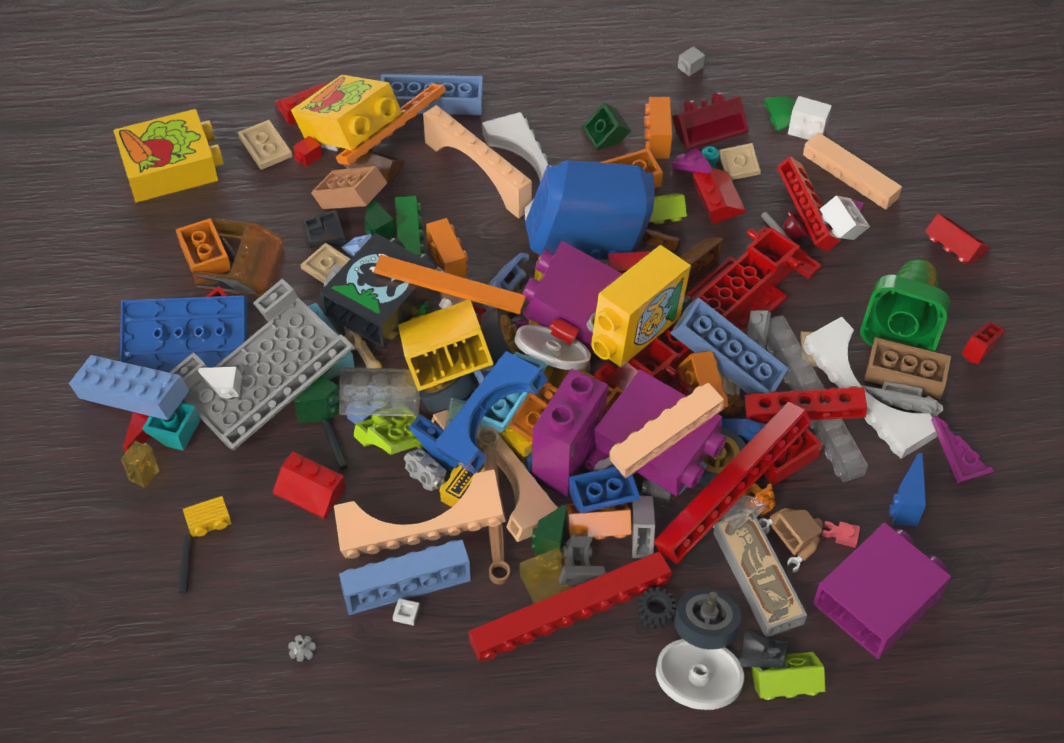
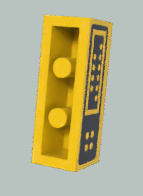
[439,451,484,507]

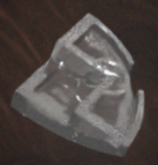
[721,496,767,531]

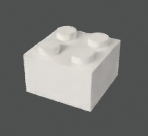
[788,96,832,140]
[820,196,870,240]

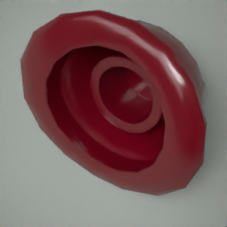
[783,211,810,239]

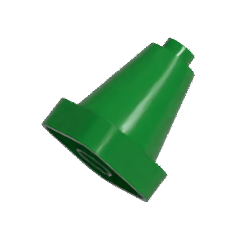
[860,260,951,352]

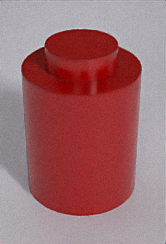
[548,317,579,345]

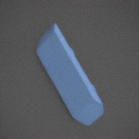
[488,253,529,292]

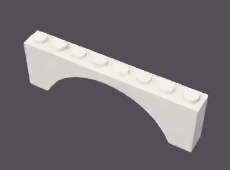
[482,112,552,221]
[803,317,938,459]

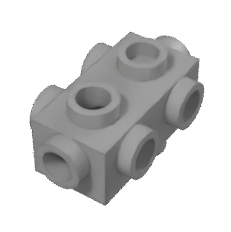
[404,448,446,491]

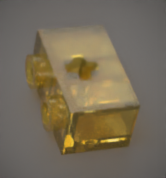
[121,441,159,488]

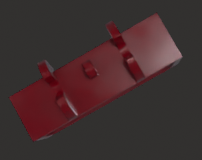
[671,92,749,150]

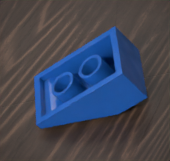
[889,453,926,526]

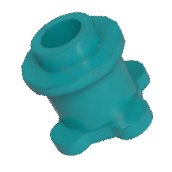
[702,146,719,169]

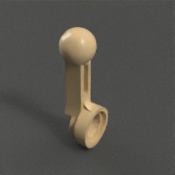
[345,331,382,375]

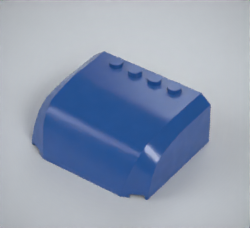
[525,160,654,259]

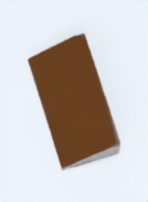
[643,229,681,252]

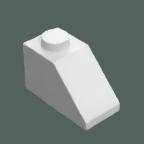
[198,367,242,399]

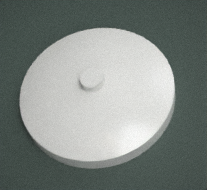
[514,325,591,370]
[656,639,744,710]

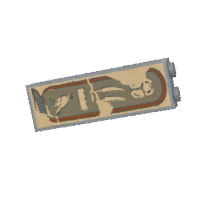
[713,511,807,638]

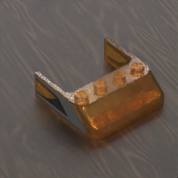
[192,218,283,296]

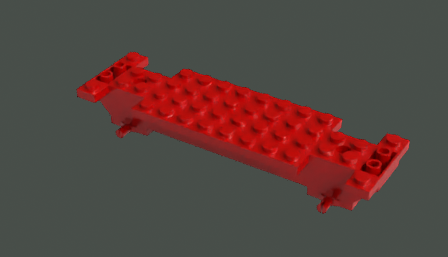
[594,226,821,390]

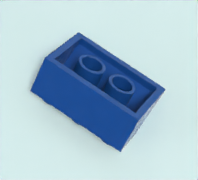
[569,466,640,513]

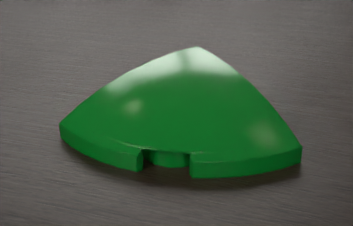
[764,96,796,131]

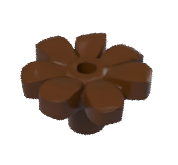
[721,394,745,418]

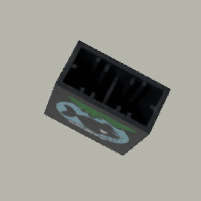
[320,233,437,349]

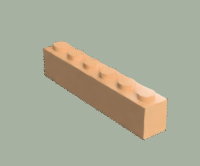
[803,132,902,209]
[610,383,724,478]

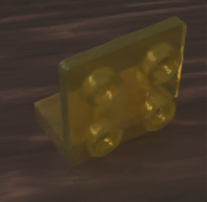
[520,548,573,604]

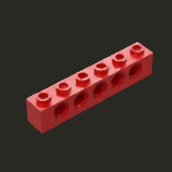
[777,157,841,252]
[745,386,867,424]

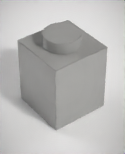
[678,46,705,76]

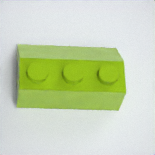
[649,193,687,224]
[751,652,825,700]

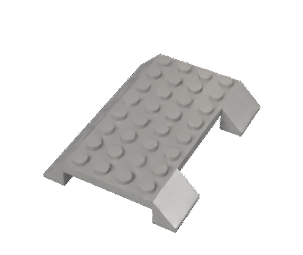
[169,279,354,451]

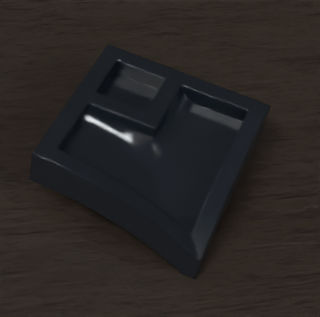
[302,210,347,248]
[740,630,789,668]

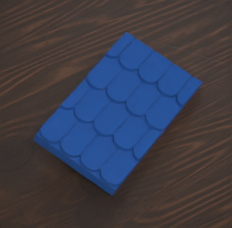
[120,296,248,373]

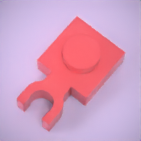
[822,521,860,548]

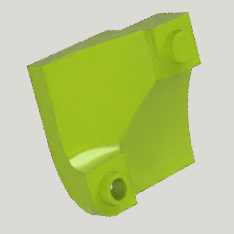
[354,403,426,455]

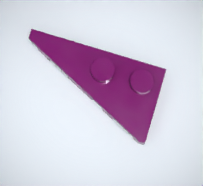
[671,148,712,173]
[931,416,994,483]

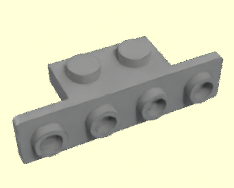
[861,381,938,415]

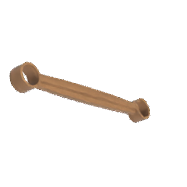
[478,428,510,584]

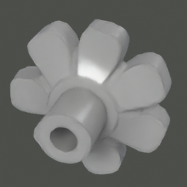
[288,635,316,662]

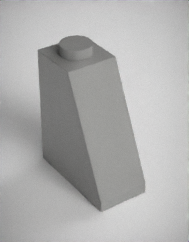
[631,496,655,558]

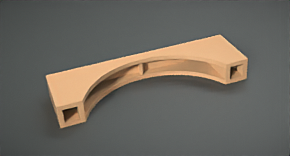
[423,105,532,219]
[431,404,558,542]
[334,469,506,559]

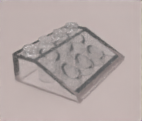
[339,367,420,416]

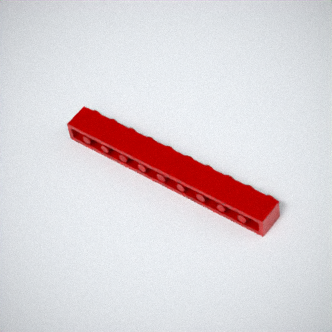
[653,402,811,564]
[469,551,671,662]

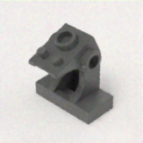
[559,534,605,585]

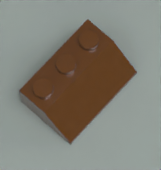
[340,149,405,182]
[680,237,723,289]

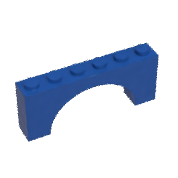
[433,351,548,474]

